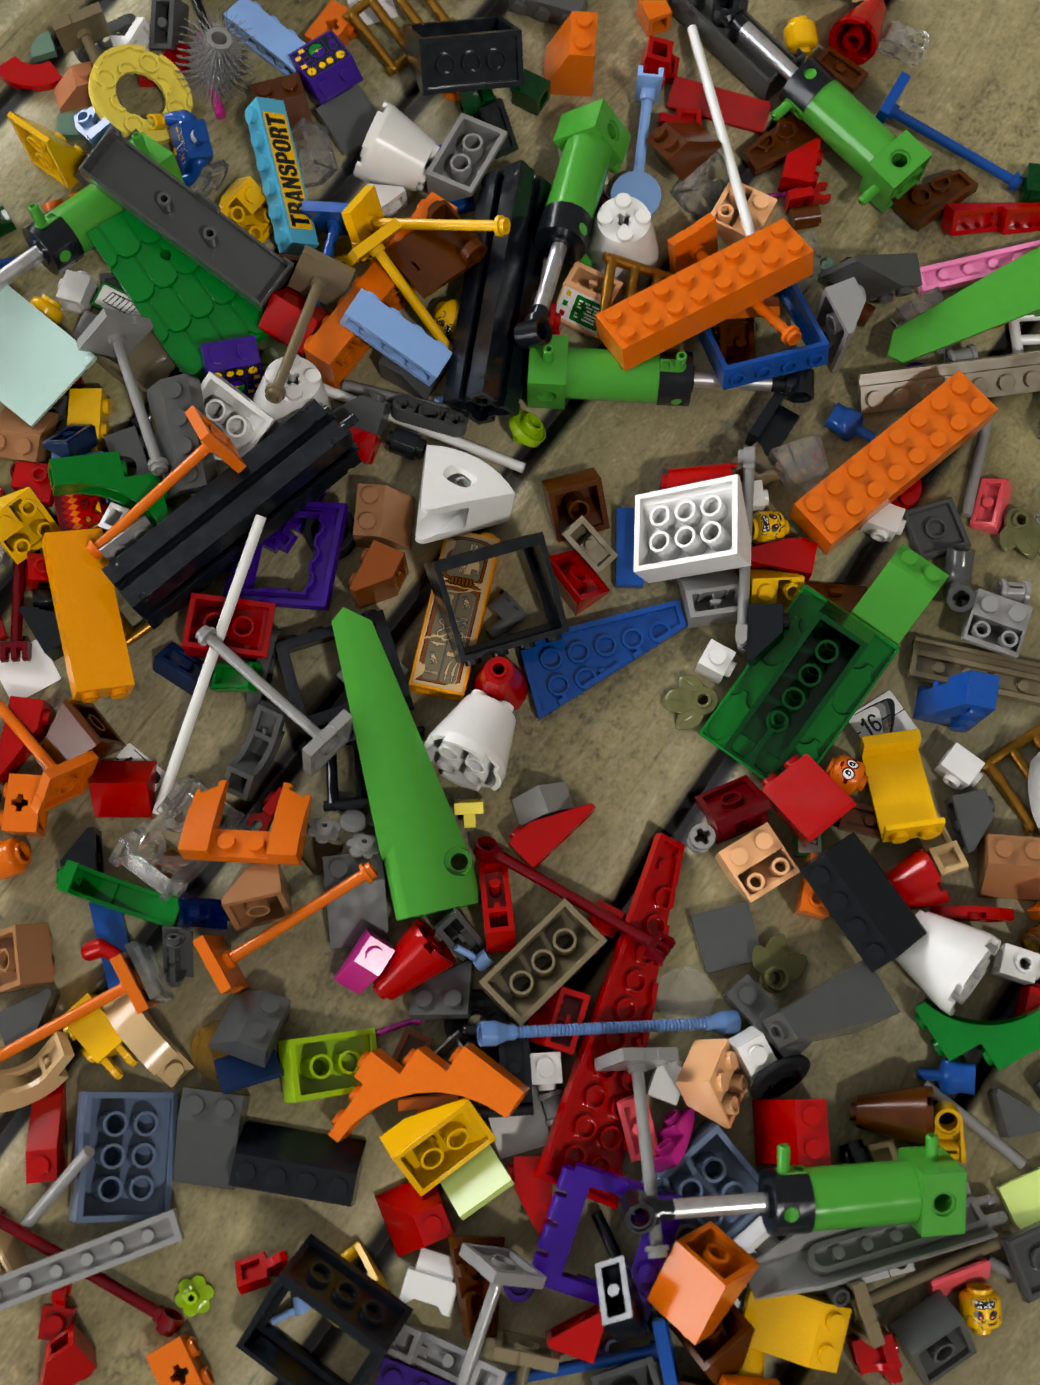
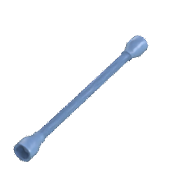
[477,1010,741,1047]

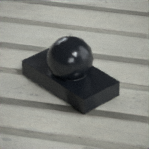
[477,98,519,159]

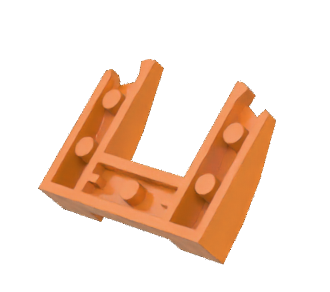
[177,780,312,865]

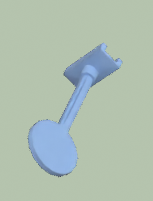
[610,65,664,217]

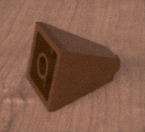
[35,698,126,774]

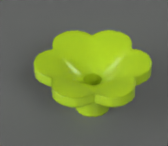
[175,1275,215,1317]

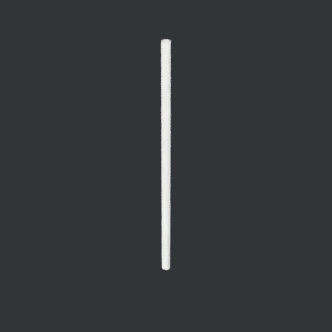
[687,24,756,237]
[261,365,526,473]
[152,514,266,816]

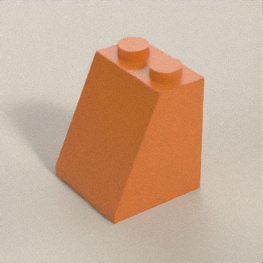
[543,11,598,97]
[646,1221,760,1345]

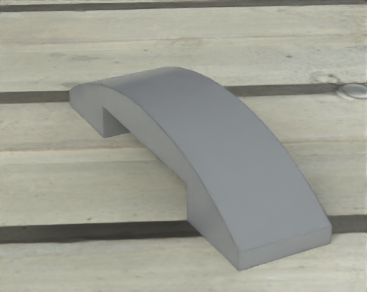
[387,1323,508,1385]

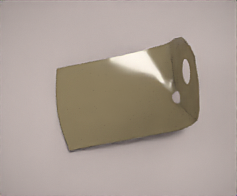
[96,331,176,392]

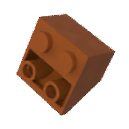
[348,540,409,609]

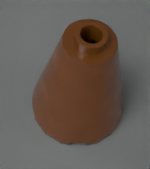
[850,1085,934,1146]

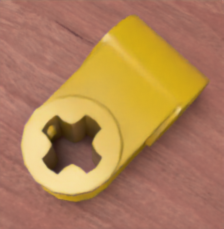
[933,1100,966,1164]

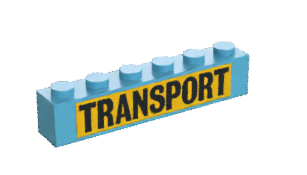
[244,96,319,255]

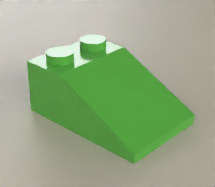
[850,543,949,645]

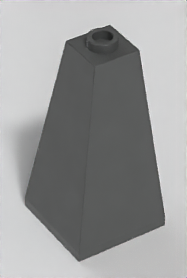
[763,960,901,1049]

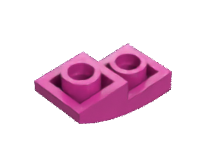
[653,1107,695,1172]

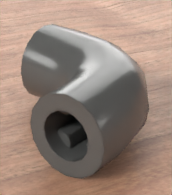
[943,546,976,612]

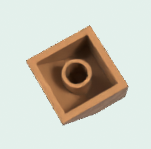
[0,406,59,464]
[353,483,415,550]
[978,834,1040,901]
[221,863,293,931]
[0,923,55,994]

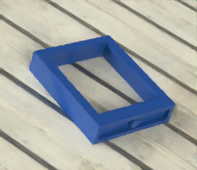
[697,283,829,390]

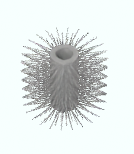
[175,7,257,108]

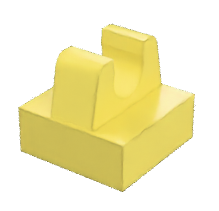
[454,798,484,828]

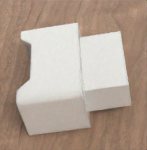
[399,1247,457,1317]

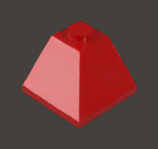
[375,1182,455,1257]

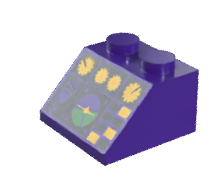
[288,29,363,105]
[199,335,262,395]

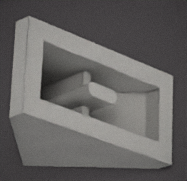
[511,782,575,827]

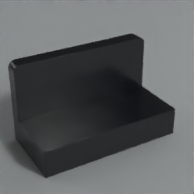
[745,391,799,459]

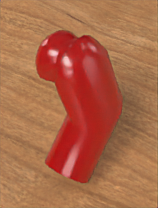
[81,938,123,961]

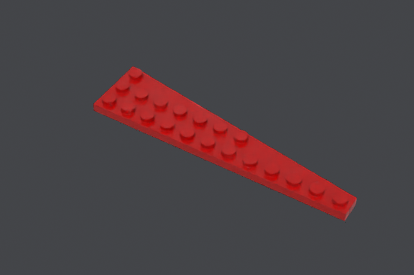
[534,833,685,1210]

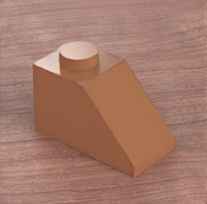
[54,61,93,113]

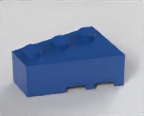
[913,670,1000,733]

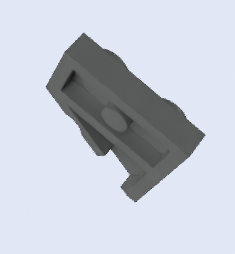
[409,961,474,1020]

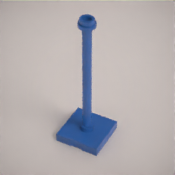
[876,71,1024,192]
[297,200,349,359]
[504,1311,679,1385]

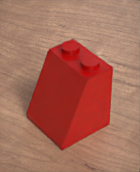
[761,753,857,847]
[752,1098,831,1166]

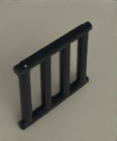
[323,726,425,812]

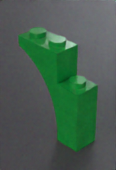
[47,451,172,527]
[55,860,188,927]
[914,998,1040,1070]

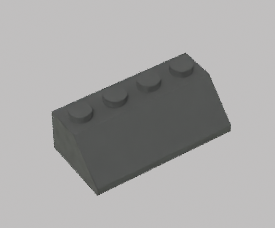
[146,373,217,500]

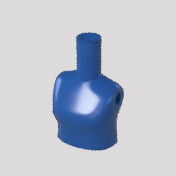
[824,402,876,443]
[918,1058,976,1096]

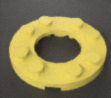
[88,44,193,145]

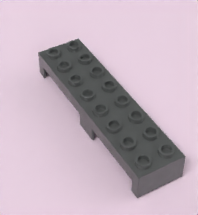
[667,0,806,101]
[78,125,294,313]

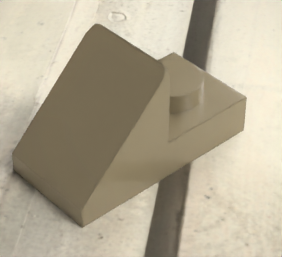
[561,515,618,574]

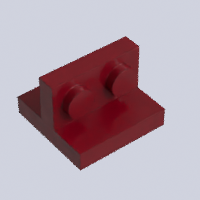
[694,775,771,845]

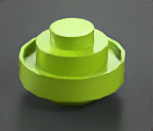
[509,410,546,448]

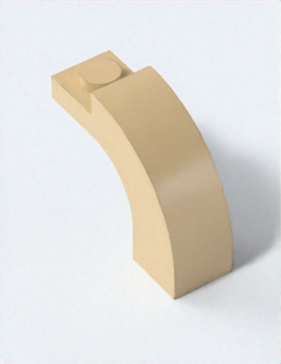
[102,994,194,1088]
[0,1031,75,1113]

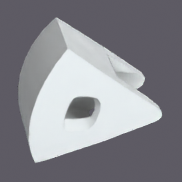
[415,445,515,544]

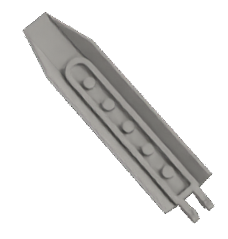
[748,1180,1008,1300]

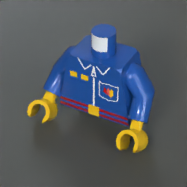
[146,110,213,187]

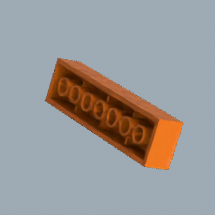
[303,191,458,388]
[595,218,814,372]
[789,370,998,555]

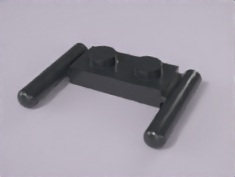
[461,1021,534,1118]

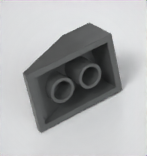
[820,253,923,305]
[321,852,389,950]
[173,1087,251,1190]

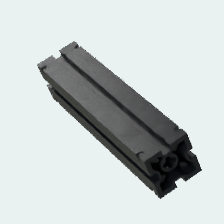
[443,160,552,425]
[101,399,362,630]

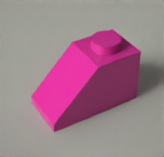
[333,928,395,995]

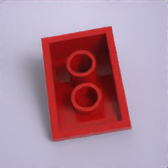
[181,592,276,659]

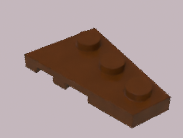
[891,169,978,232]

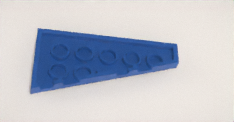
[520,600,687,721]

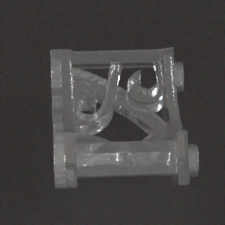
[108,774,245,902]

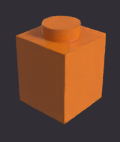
[636,0,672,37]

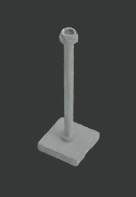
[76,308,169,476]
[195,625,353,777]
[594,1047,679,1259]
[456,1243,547,1385]

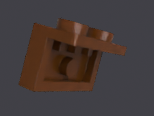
[716,318,756,365]

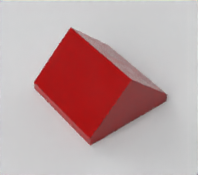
[258,287,331,357]
[549,550,610,616]
[89,761,157,818]
[545,1304,604,1364]

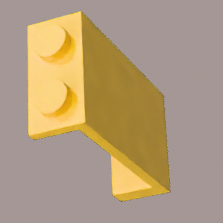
[858,729,946,844]

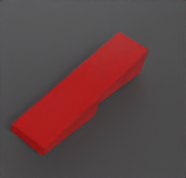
[941,203,1040,236]

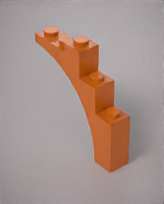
[328,1043,530,1143]

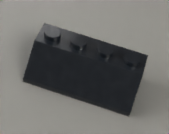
[800,831,927,973]
[228,1120,367,1207]

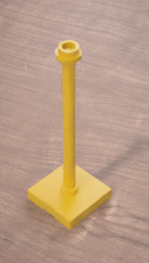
[341,185,511,261]
[344,218,452,359]

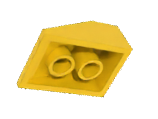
[7,111,87,190]
[379,1098,496,1197]
[742,1286,852,1373]

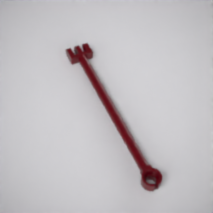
[0,464,32,663]
[473,836,676,964]
[0,1206,184,1337]

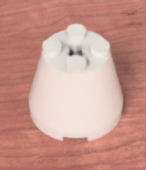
[353,101,440,192]
[586,193,659,286]
[252,354,332,440]
[423,689,516,792]
[896,910,1001,1016]

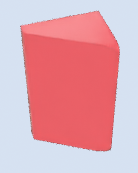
[969,478,1012,535]
[616,1094,659,1163]
[924,1257,991,1296]

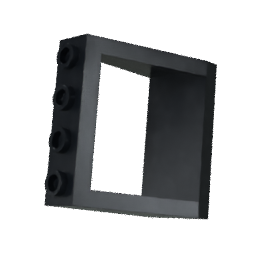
[403,16,524,96]
[424,532,569,666]
[274,609,415,744]
[236,1234,414,1385]

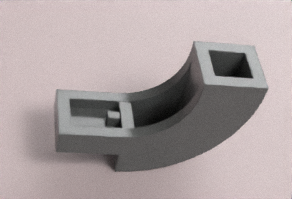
[224,700,287,801]

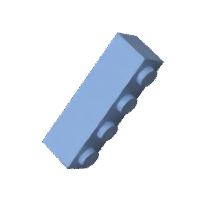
[223,0,306,76]
[339,288,453,387]

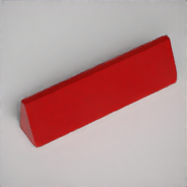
[666,76,772,135]

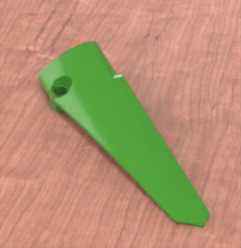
[887,246,1040,364]
[331,607,482,922]

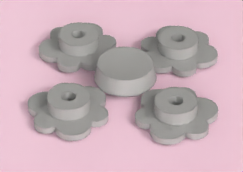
[308,790,380,859]

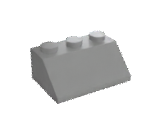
[425,112,508,202]
[814,277,866,373]

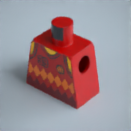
[53,494,121,534]

